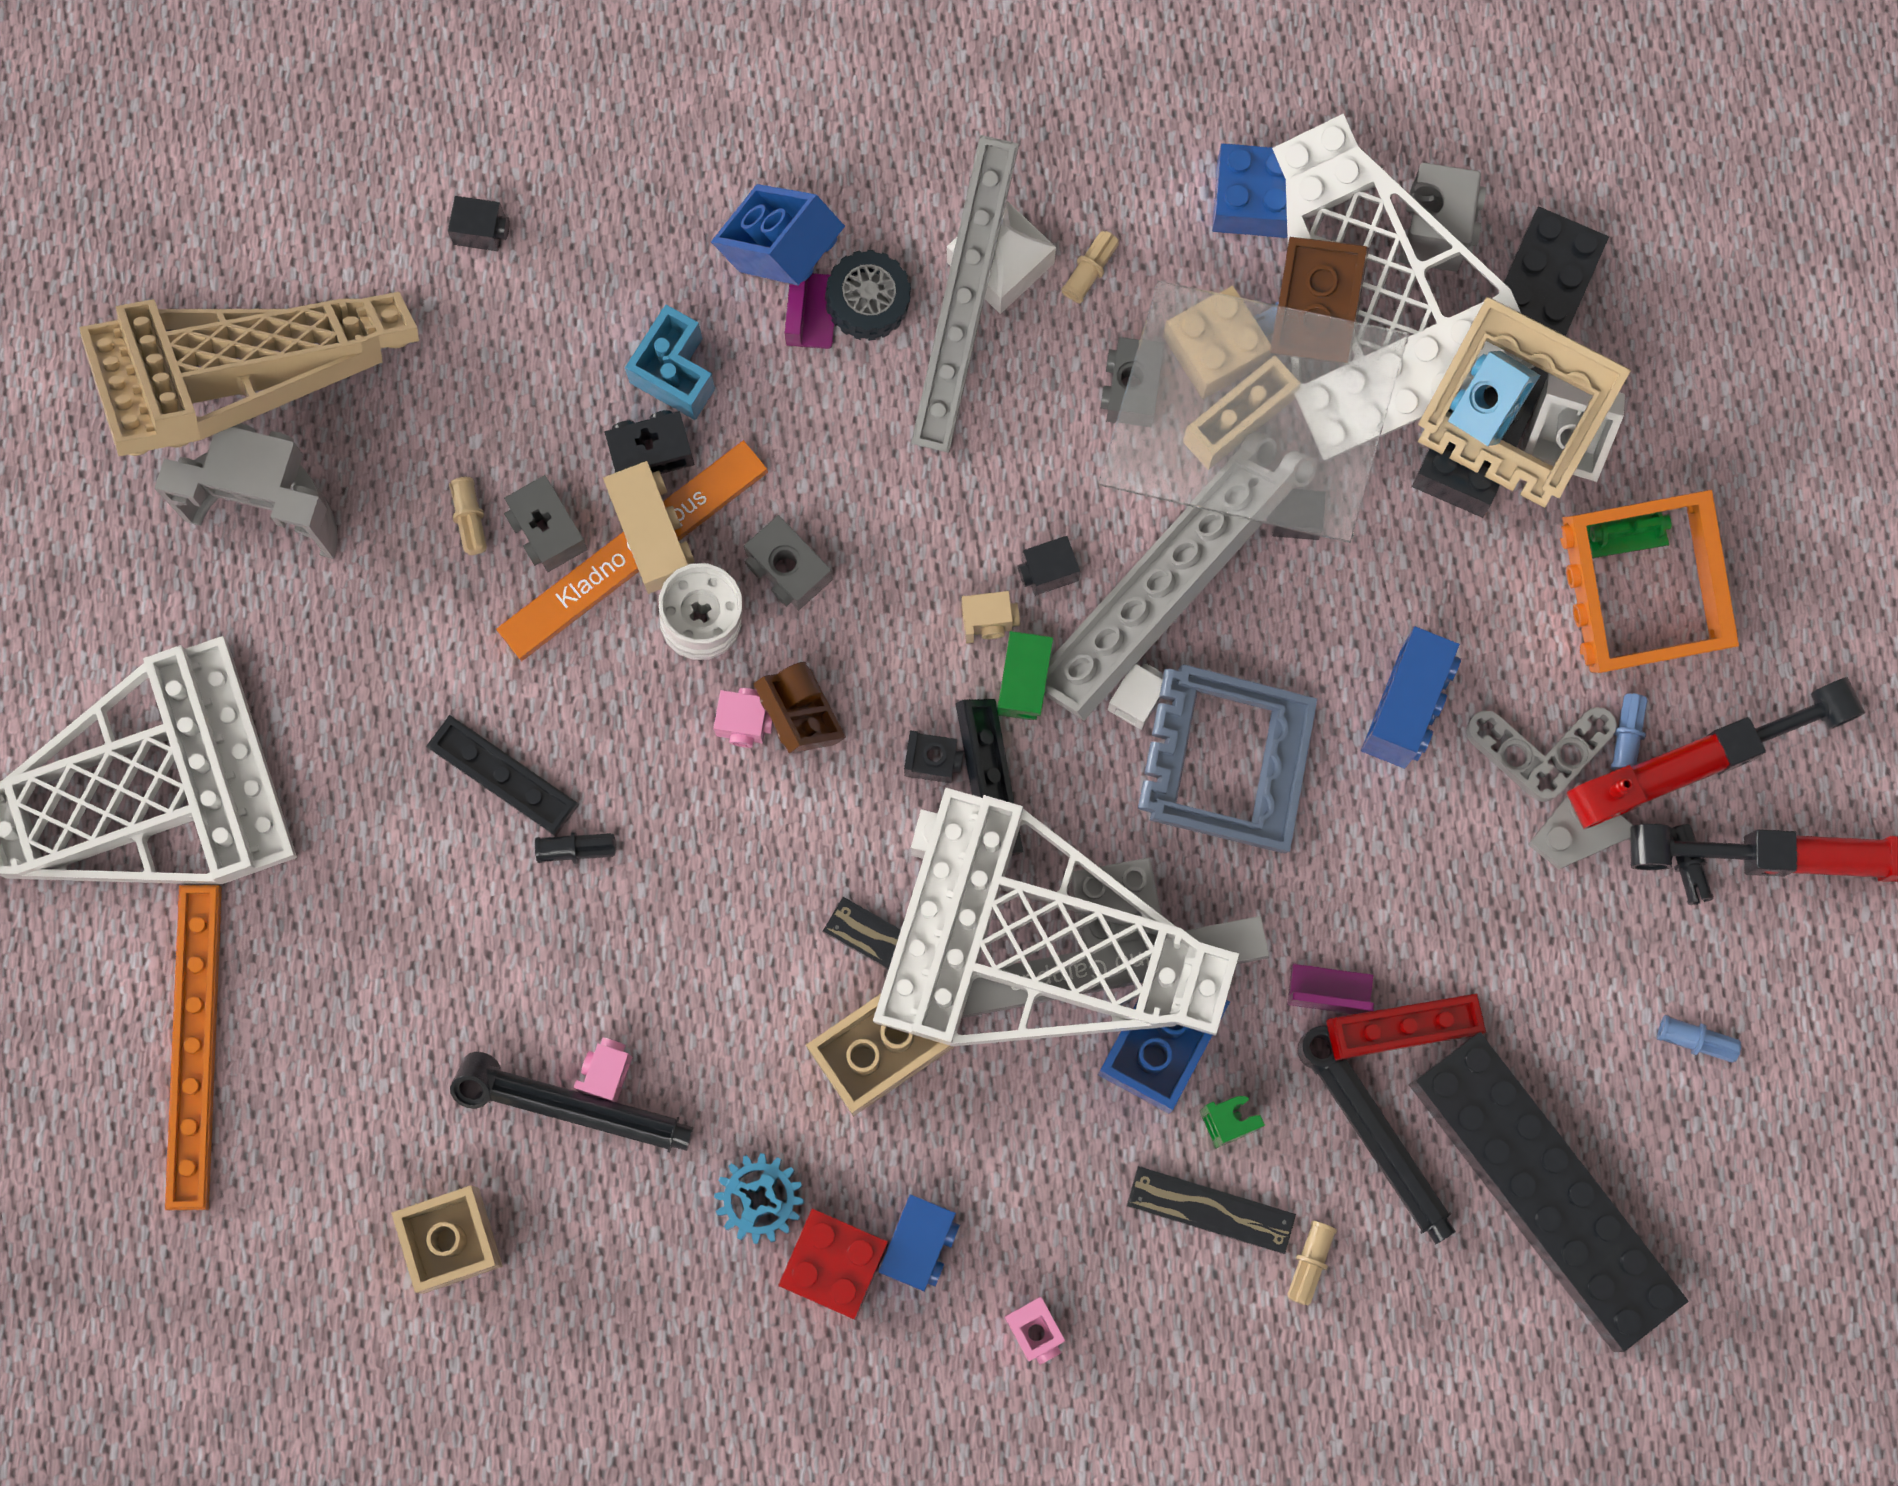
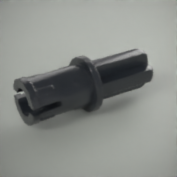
[1671,824,1714,905]
[535,832,616,864]

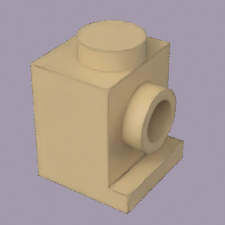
[961,591,1020,644]

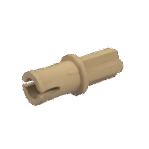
[1061,231,1119,304]
[449,477,487,555]
[1287,1221,1337,1305]

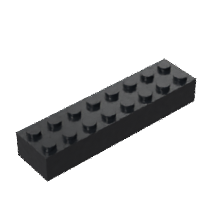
[1411,206,1610,518]
[1409,1032,1689,1352]

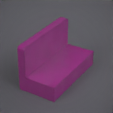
[784,273,834,349]
[1287,964,1374,1014]

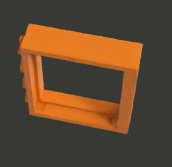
[1560,490,1739,673]

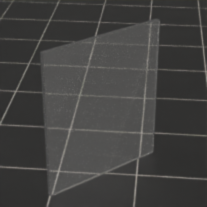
[1098,280,1408,543]

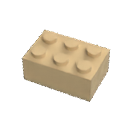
[806,994,954,1117]

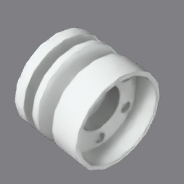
[659,563,742,660]

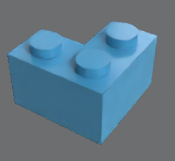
[625,304,715,420]

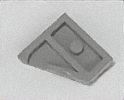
[1528,782,1634,870]

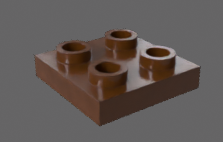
[753,662,846,754]

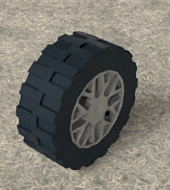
[825,250,911,341]

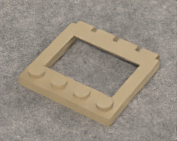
[1418,296,1631,508]

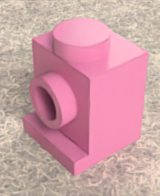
[574,1038,633,1102]
[1004,1297,1065,1365]

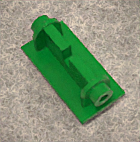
[1587,511,1672,559]

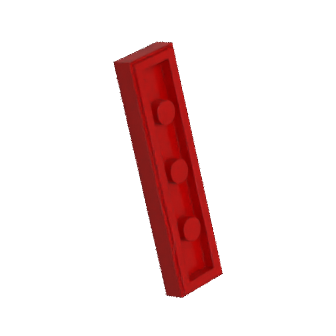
[1326,993,1487,1061]

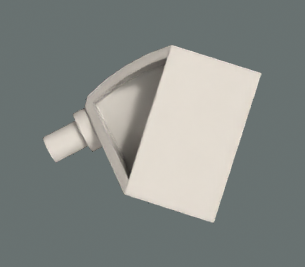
[947,201,1056,314]
[1523,373,1625,482]

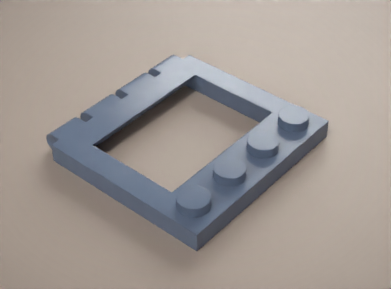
[1138,664,1317,854]

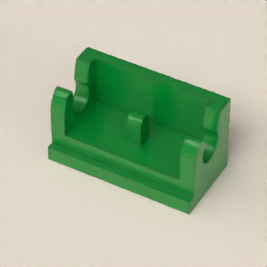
[998,631,1053,720]
[1199,1096,1265,1149]

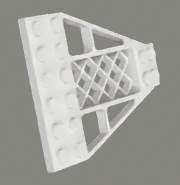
[1272,114,1535,462]
[0,636,297,885]
[873,788,1239,1046]

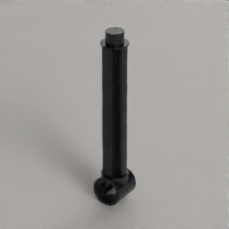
[1298,1026,1456,1245]
[450,1052,694,1153]

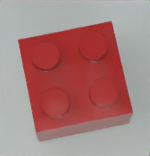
[778,1208,889,1320]

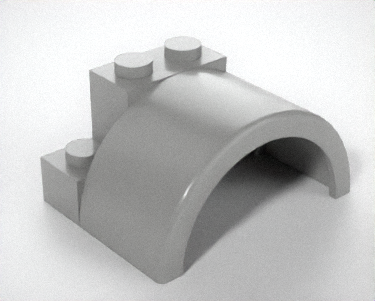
[155,423,338,559]

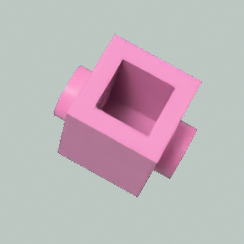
[713,688,774,748]

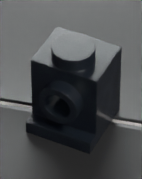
[904,730,964,783]

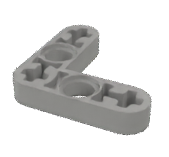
[1466,707,1617,802]

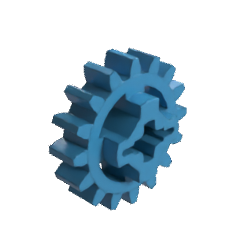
[714,1153,804,1244]

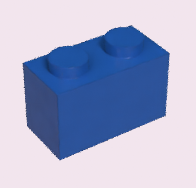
[878,1194,960,1292]

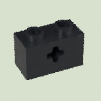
[604,410,695,474]

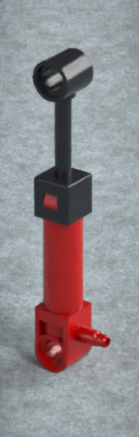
[1566,677,1865,830]
[1630,824,1898,882]

